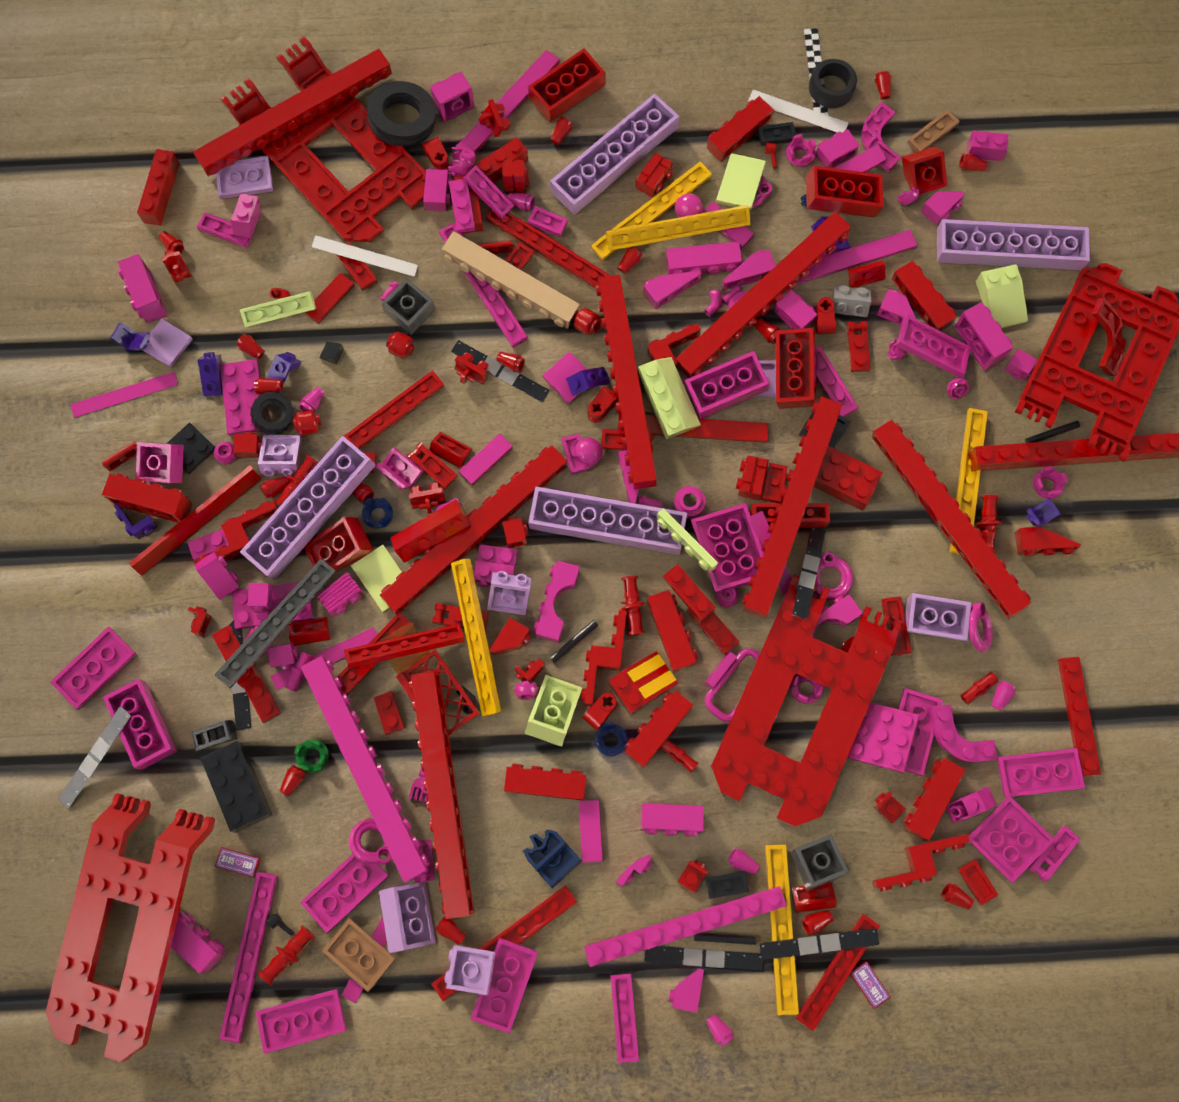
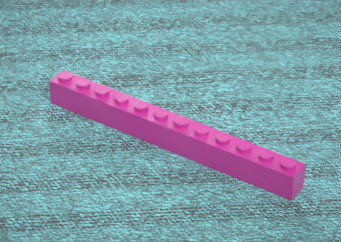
[301,656,430,883]

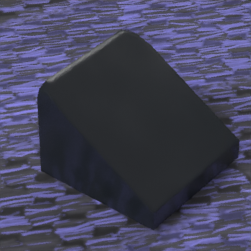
[319,342,344,365]

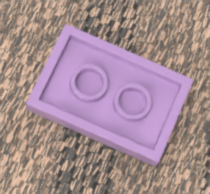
[216,156,273,199]

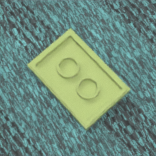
[716,153,766,211]
[351,545,402,613]

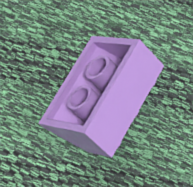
[905,593,971,641]
[379,882,436,953]

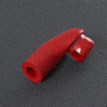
[270,288,291,300]

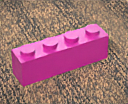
[666,242,742,275]

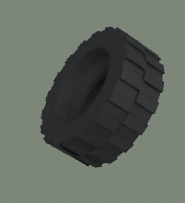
[250,391,294,435]

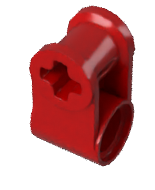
[422,137,450,170]
[815,297,836,334]
[588,386,618,423]
[582,693,617,731]

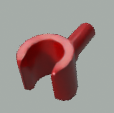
[765,143,777,169]

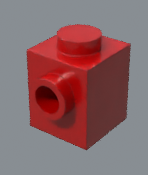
[233,432,262,458]
[503,517,529,548]

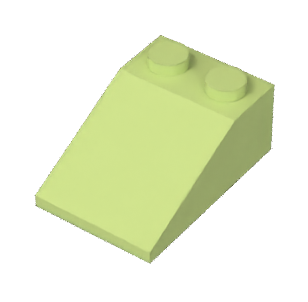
[976,264,1028,328]
[524,675,582,747]

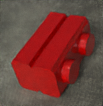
[635,153,674,198]
[502,160,529,194]
[735,455,769,500]

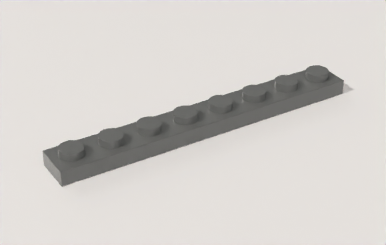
[215,559,336,689]

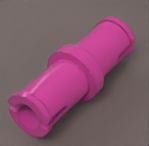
[285,651,313,692]

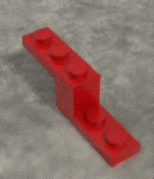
[638,323,701,386]
[194,501,278,564]
[662,564,740,655]
[581,610,626,707]
[212,625,281,723]
[872,834,970,892]

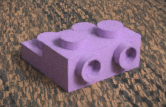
[258,435,302,477]
[487,571,531,615]
[445,945,495,995]

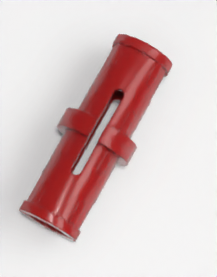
[960,672,999,705]
[660,738,699,773]

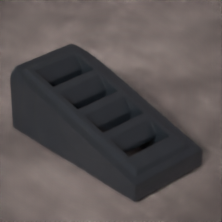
[192,720,238,751]

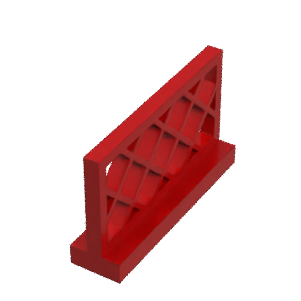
[395,649,480,736]

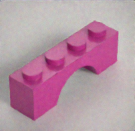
[533,561,580,643]
[811,595,863,638]

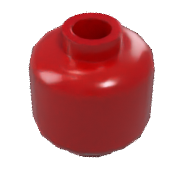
[573,308,601,335]
[386,332,415,359]
[293,410,321,436]

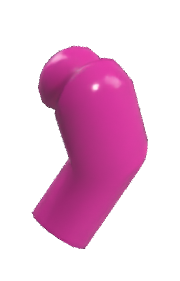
[704,290,722,317]

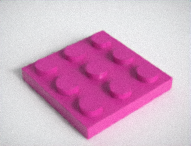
[847,703,920,773]
[968,796,1055,883]

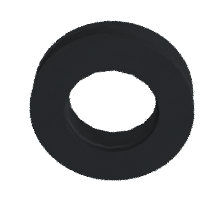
[368,81,436,147]

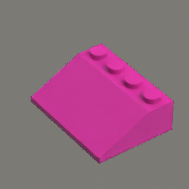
[691,503,764,592]

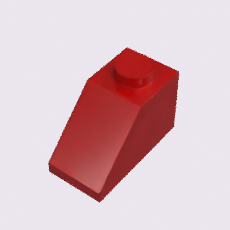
[489,618,532,656]

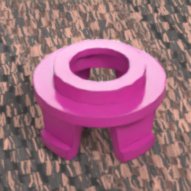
[786,134,816,167]
[1032,466,1067,499]
[674,486,706,519]
[790,675,824,704]

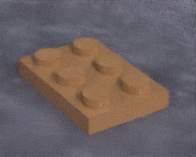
[322,918,396,992]

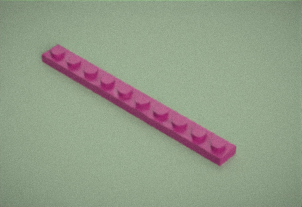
[584,886,786,967]

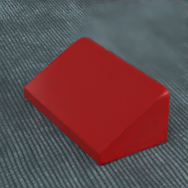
[477,240,513,254]
[429,432,472,468]
[102,441,137,471]
[289,617,330,646]
[791,882,836,913]

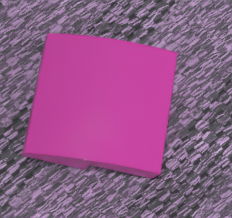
[542,352,587,404]

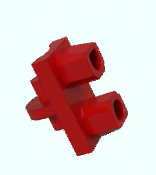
[479,99,510,137]
[161,248,192,283]
[455,352,489,385]
[409,482,446,514]

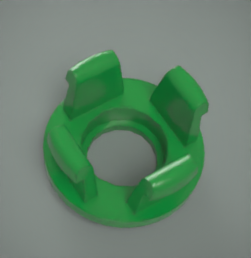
[294,739,329,773]

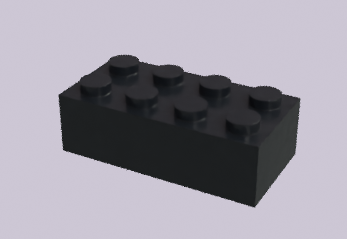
[200,741,273,833]

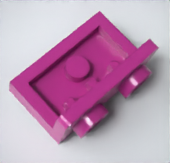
[376,448,424,490]

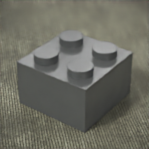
[381,278,436,335]
[790,834,849,891]

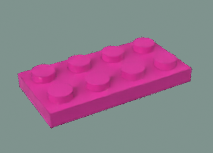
[896,315,971,378]
[220,359,265,436]
[232,582,313,630]
[50,626,137,710]
[898,688,943,776]
[997,748,1085,798]
[300,846,389,933]
[470,937,538,1033]
[255,989,347,1054]

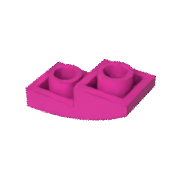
[616,855,652,887]

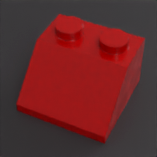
[901,146,948,195]

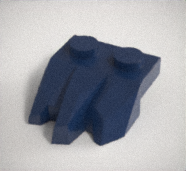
[523,829,582,889]

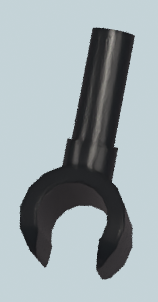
[267,914,295,936]

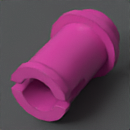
[380,281,399,301]
[638,495,662,508]

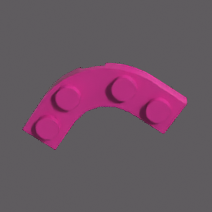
[861,102,901,173]
[929,704,998,762]

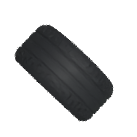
[809,58,857,108]

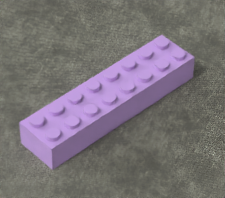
[550,93,679,215]
[937,219,1090,270]
[240,436,376,580]
[528,487,687,555]

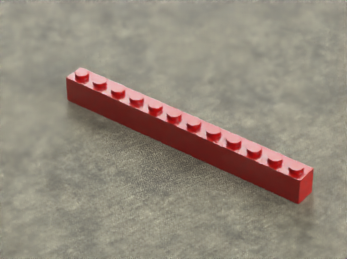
[193,48,392,177]
[675,212,851,378]
[595,274,657,490]
[742,396,843,619]
[872,419,1031,620]
[968,433,1179,472]
[380,445,567,614]
[409,671,475,919]

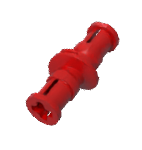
[274,455,319,506]
[976,495,1002,554]
[621,576,645,636]
[258,925,315,985]

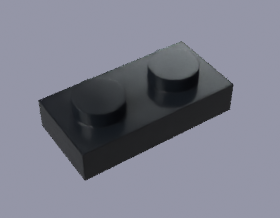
[757,122,796,146]
[705,871,749,899]

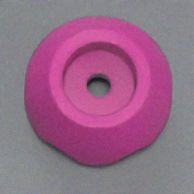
[897,187,919,206]
[887,338,907,361]
[947,378,970,400]
[214,442,237,465]
[715,588,740,607]
[514,681,539,700]

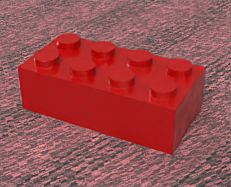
[528,48,606,123]
[806,166,884,218]
[776,328,817,409]
[813,446,883,511]
[101,473,193,523]

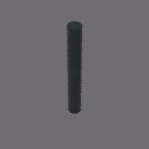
[1025,420,1080,443]
[550,620,598,663]
[694,933,756,945]

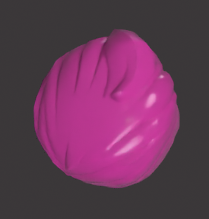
[448,147,477,176]

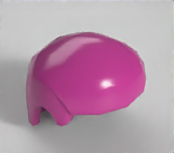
[675,193,703,218]
[575,437,603,468]

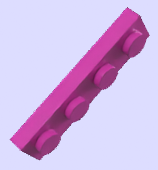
[816,346,859,417]
[610,974,639,1063]

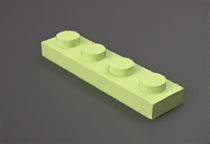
[240,291,316,327]
[657,508,718,572]

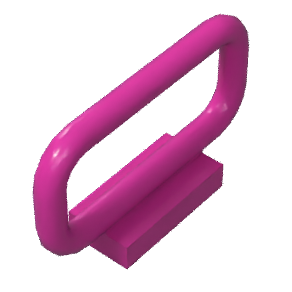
[703,648,760,722]

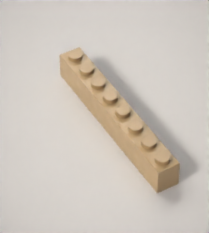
[442,231,580,328]

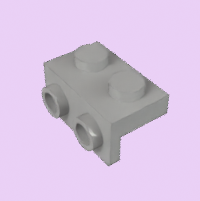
[833,285,871,317]

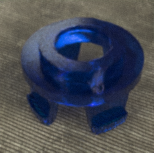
[362,497,393,529]
[595,723,627,756]

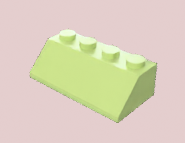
[637,357,701,440]

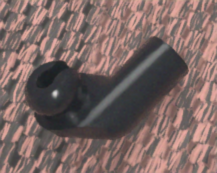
[456,685,476,714]

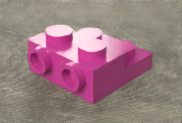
[474,545,518,587]

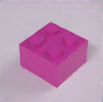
[430,71,475,123]
[136,442,184,483]

